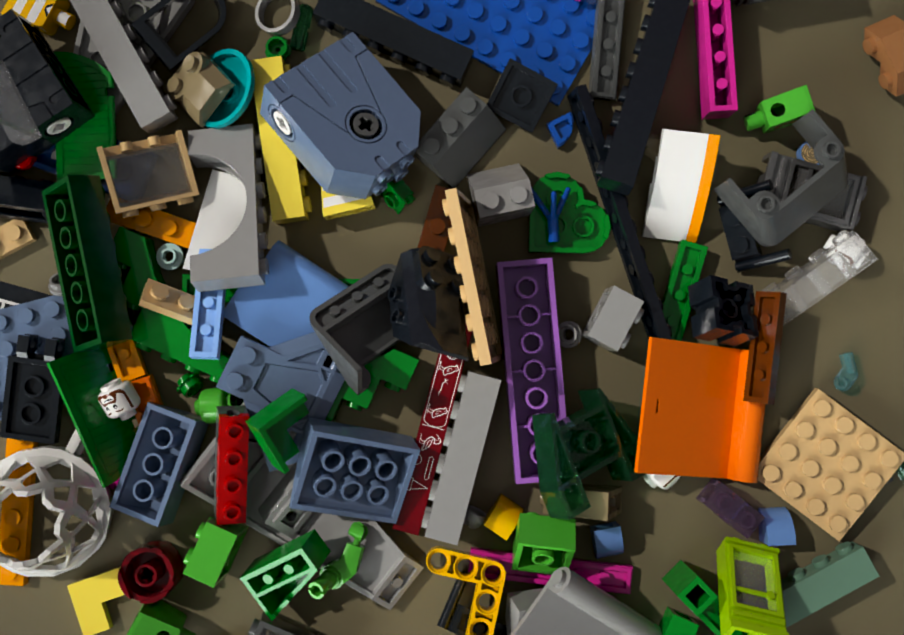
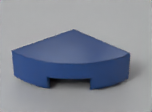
[546,112,574,149]

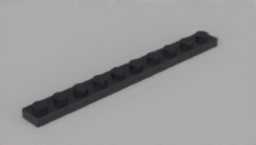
[567,84,672,340]

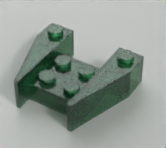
[532,388,645,520]

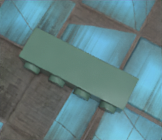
[760,541,880,628]

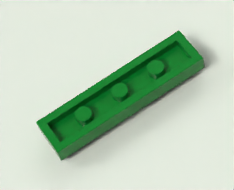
[662,240,708,341]

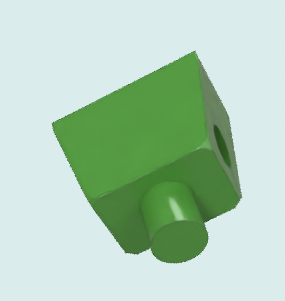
[127,600,197,635]

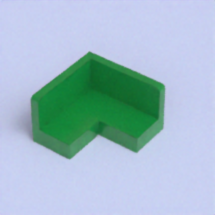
[245,388,309,474]

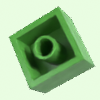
[512,512,576,574]
[183,516,249,588]

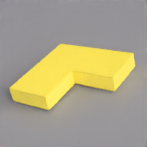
[67,566,125,635]

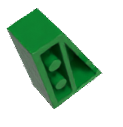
[240,529,331,621]

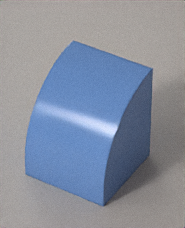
[758,507,796,546]
[589,521,624,559]

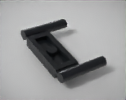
[717,179,792,273]
[437,579,507,635]

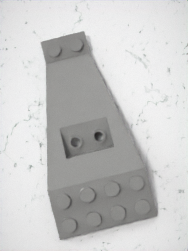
[180,402,424,610]

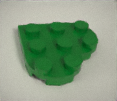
[528,172,611,254]

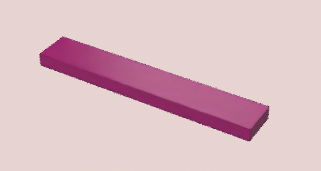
[468,547,633,594]

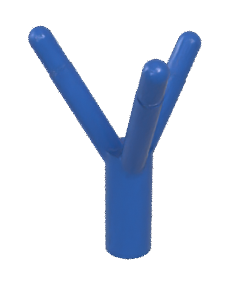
[531,186,571,242]

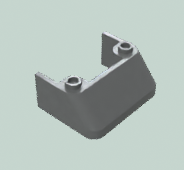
[713,109,848,247]

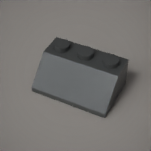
[414,87,506,189]

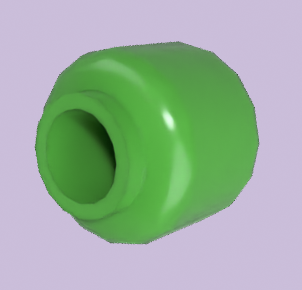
[194,387,238,424]

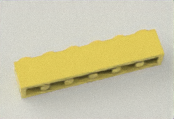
[250,56,312,225]

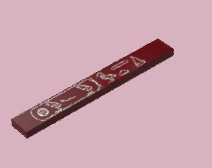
[392,323,473,535]

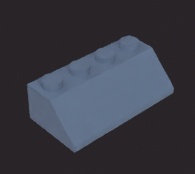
[109,402,209,527]

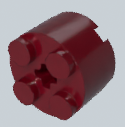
[118,541,183,604]

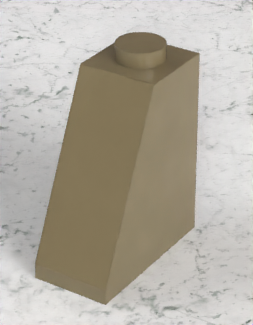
[540,483,623,521]

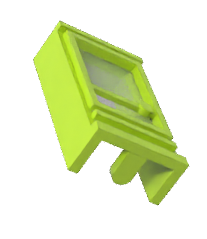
[716,536,789,635]

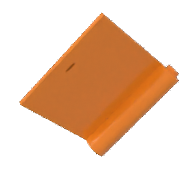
[634,337,766,483]

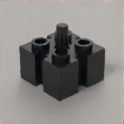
[688,275,759,346]

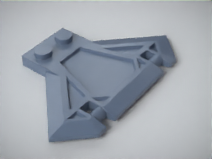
[216,332,345,472]

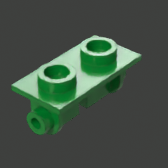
[381,179,415,215]

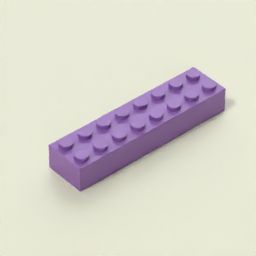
[496,258,572,484]

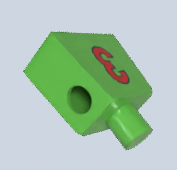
[743,85,815,134]

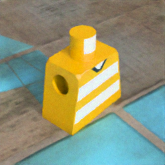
[1,0,76,35]

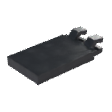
[0,334,65,445]

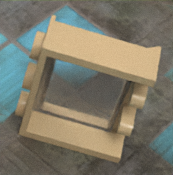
[96,130,199,218]

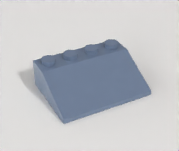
[289,417,420,524]

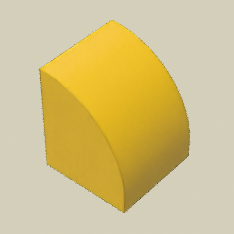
[483,494,523,541]

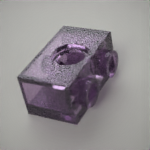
[696,478,765,539]

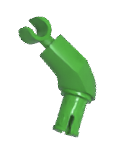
[308,521,368,599]

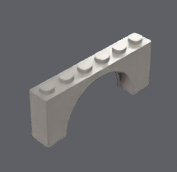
[188,124,269,292]

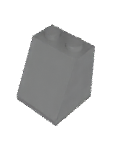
[467,163,535,227]

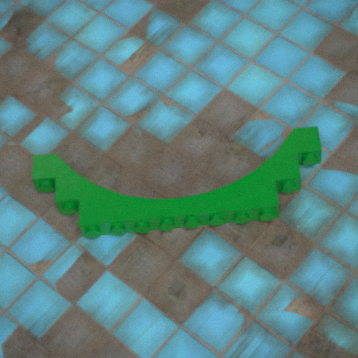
[114,226,420,422]

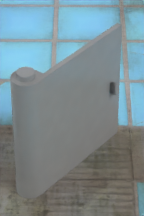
[510,566,662,635]

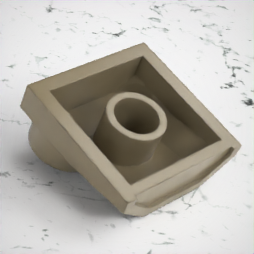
[167,51,235,127]

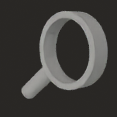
[255,0,300,36]

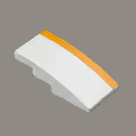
[642,129,720,243]

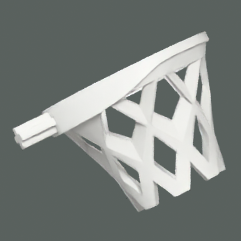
[0,429,114,577]

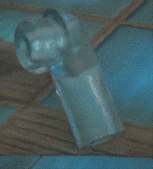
[833,352,859,391]

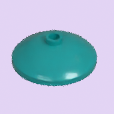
[205,49,255,129]

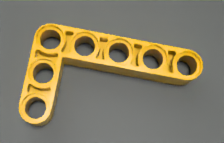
[426,546,506,635]

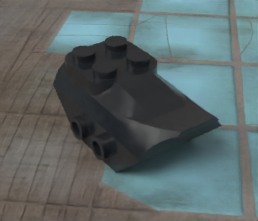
[388,246,469,361]

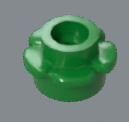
[265,36,291,61]
[177,373,203,398]

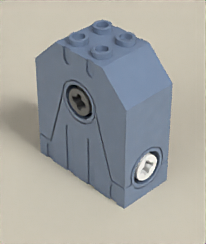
[260,32,421,199]

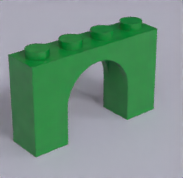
[662,560,748,635]

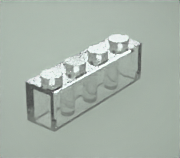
[762,231,878,326]

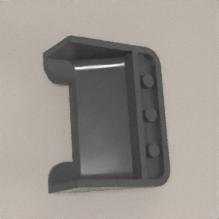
[309,264,401,395]

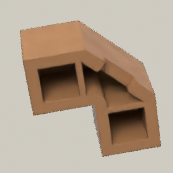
[863,15,904,97]

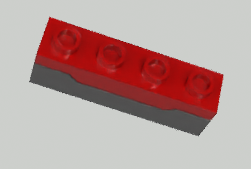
[214,405,250,525]

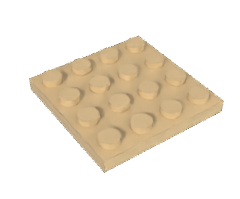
[758,388,904,542]

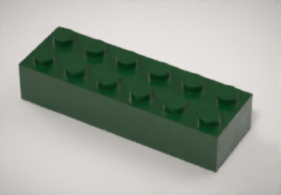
[41,175,133,353]

